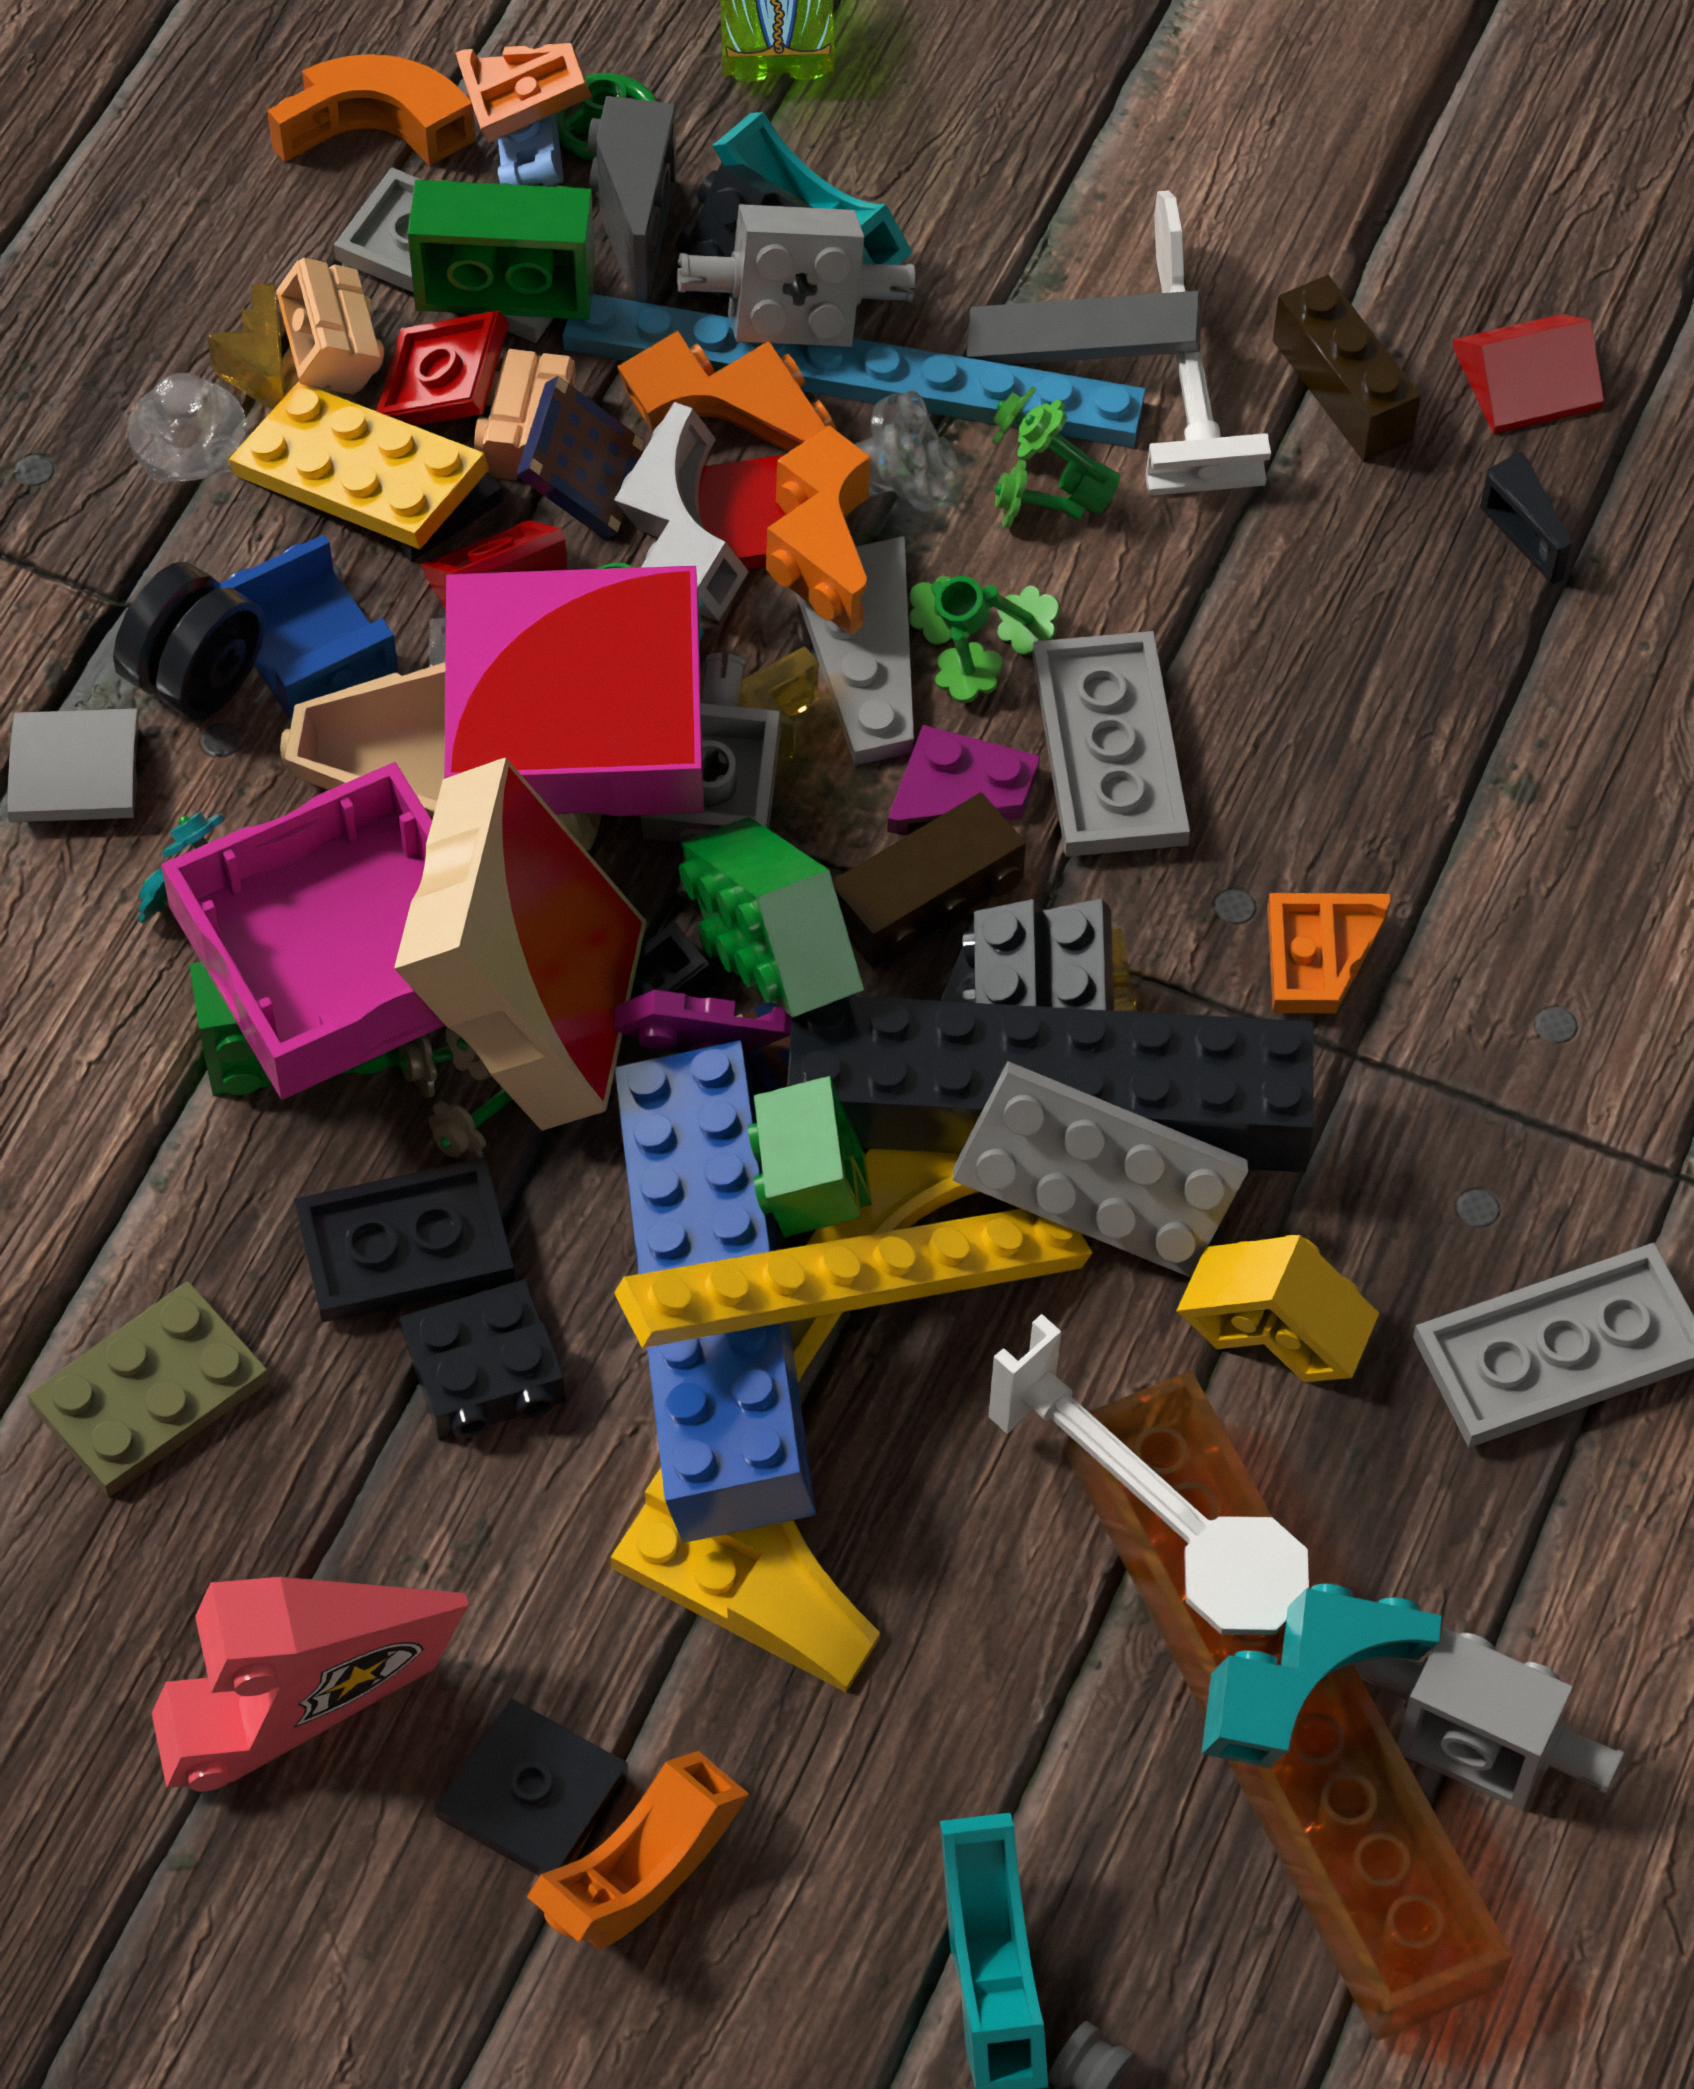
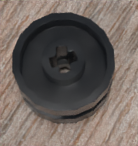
[113,562,266,720]

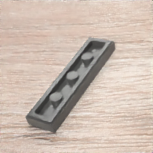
[967,291,1203,365]

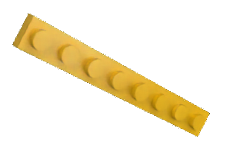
[614,1209,1092,1348]

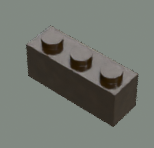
[1273,275,1421,462]
[832,792,1026,968]

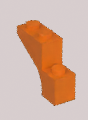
[617,331,836,452]
[766,425,871,635]

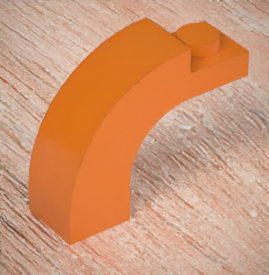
[267,54,476,166]
[527,1750,750,1951]

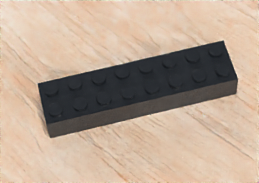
[787,996,1314,1173]

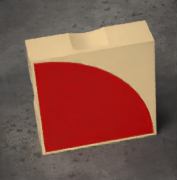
[394,757,647,1131]

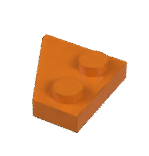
[455,43,592,143]
[1267,893,1391,1013]

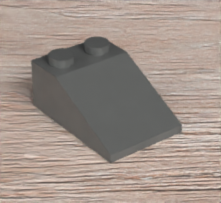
[588,96,677,304]

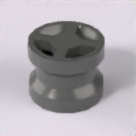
[1048,2021,1136,2089]

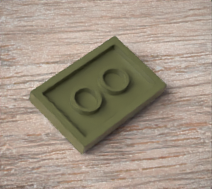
[27,1281,270,1498]

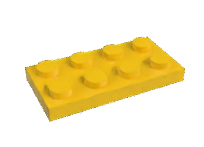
[228,382,489,549]

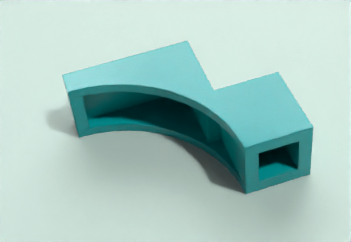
[712,112,913,265]
[1201,1584,1442,1768]
[940,1813,1049,2089]

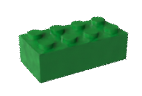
[679,816,864,1017]

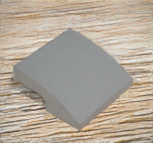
[8,709,140,822]

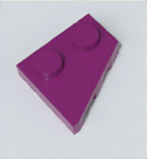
[887,725,1040,834]
[614,990,792,1054]

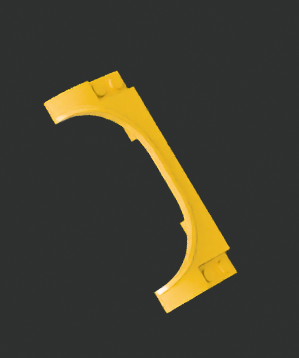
[611,1149,980,1693]

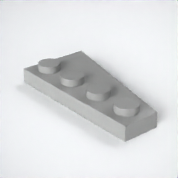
[795,536,914,766]

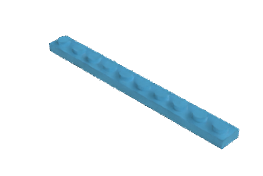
[563,294,1146,448]

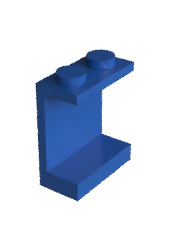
[220,534,398,722]

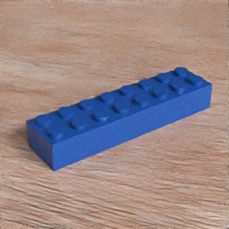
[615,1040,816,1543]

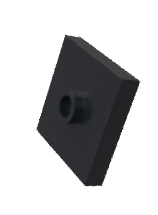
[435,1697,628,1876]

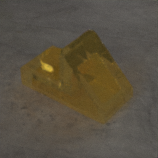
[207,283,285,410]
[739,646,819,758]

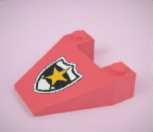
[152,1577,469,1792]

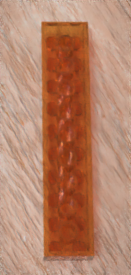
[1066,1370,1513,2042]

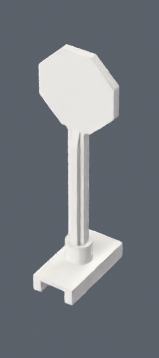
[1145,190,1271,496]
[988,1314,1309,1635]

